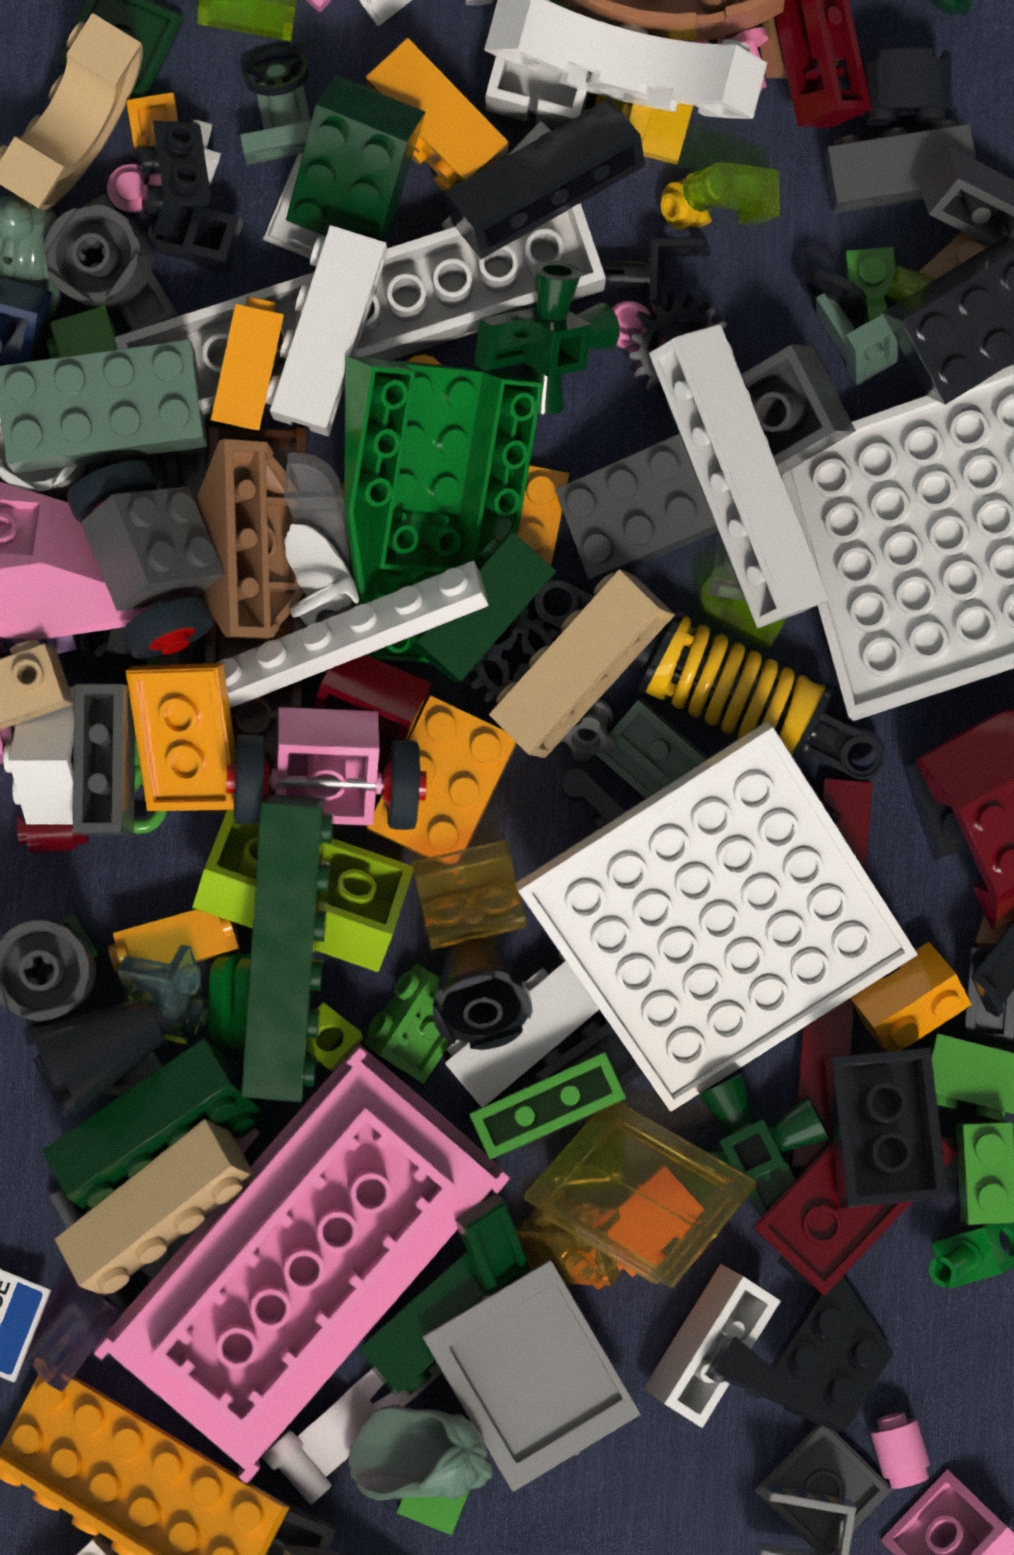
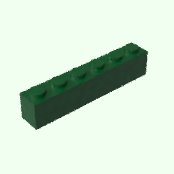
[242,794,334,1102]

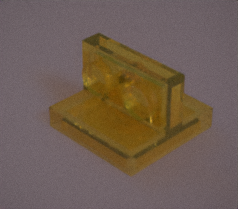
[411,839,527,950]

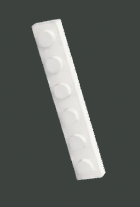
[217,561,489,708]

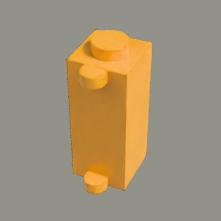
[211,296,284,431]
[108,909,242,981]

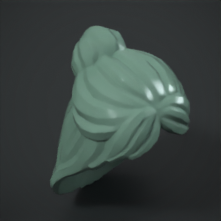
[0,194,62,319]
[348,1405,494,1501]

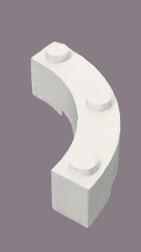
[484,0,767,119]

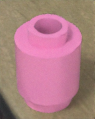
[870,1412,930,1489]

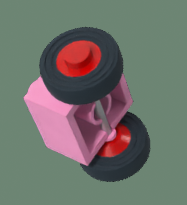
[226,707,427,830]

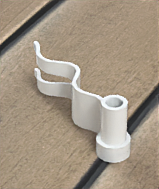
[261,1363,442,1505]

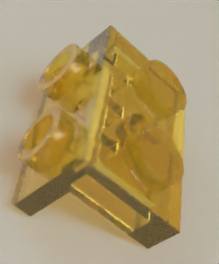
[516,1203,621,1286]

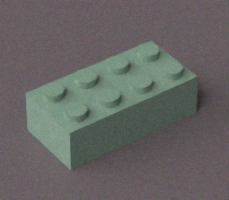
[0,340,208,474]

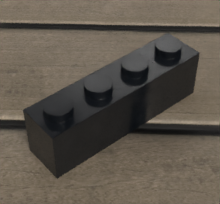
[444,99,645,259]

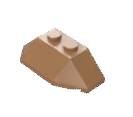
[197,439,304,639]

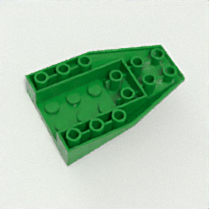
[345,356,543,662]

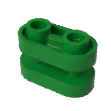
[208,953,251,1050]

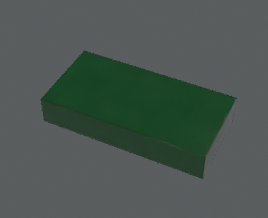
[455,1193,531,1295]

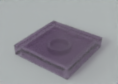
[25,1270,120,1392]

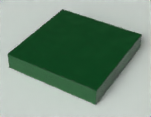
[57,0,185,99]

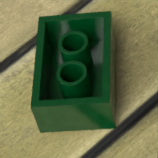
[286,75,426,241]

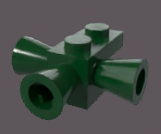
[474,261,620,415]
[676,1073,830,1217]

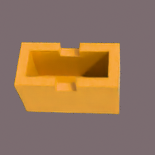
[850,942,972,1052]

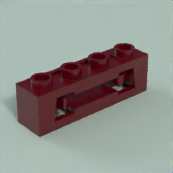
[775,0,872,128]

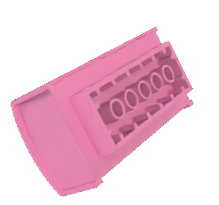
[94,1044,510,1484]

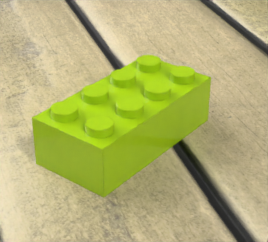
[192,810,414,972]

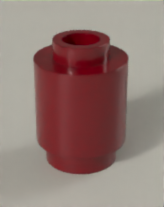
[17,815,89,854]

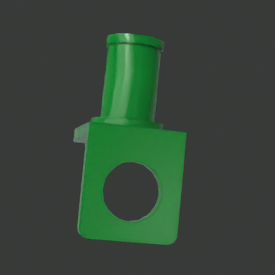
[929,1223,1014,1288]

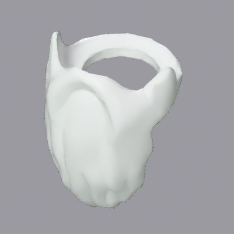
[285,524,359,626]

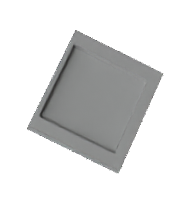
[422,1260,641,1492]

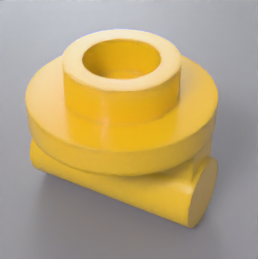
[661,176,712,230]

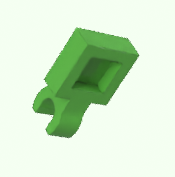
[844,247,898,324]

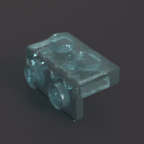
[118,945,209,1046]

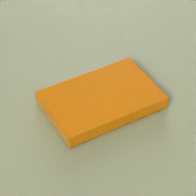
[126,663,236,811]

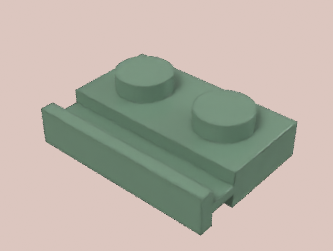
[596,698,710,799]

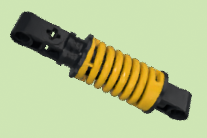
[535,576,885,779]

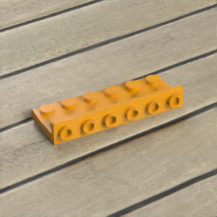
[0,1362,289,1555]

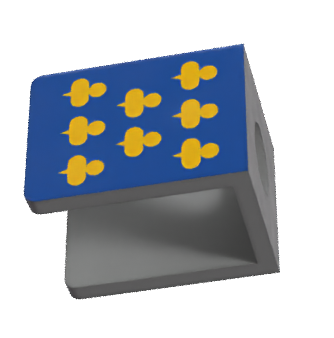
[755,1485,856,1555]

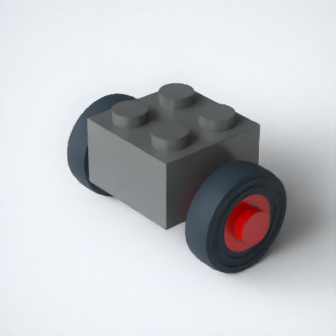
[67,460,225,659]

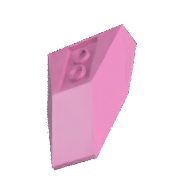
[0,482,149,640]

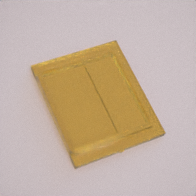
[524,1102,757,1289]

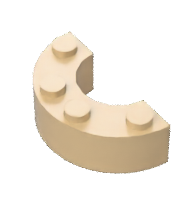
[0,13,143,210]

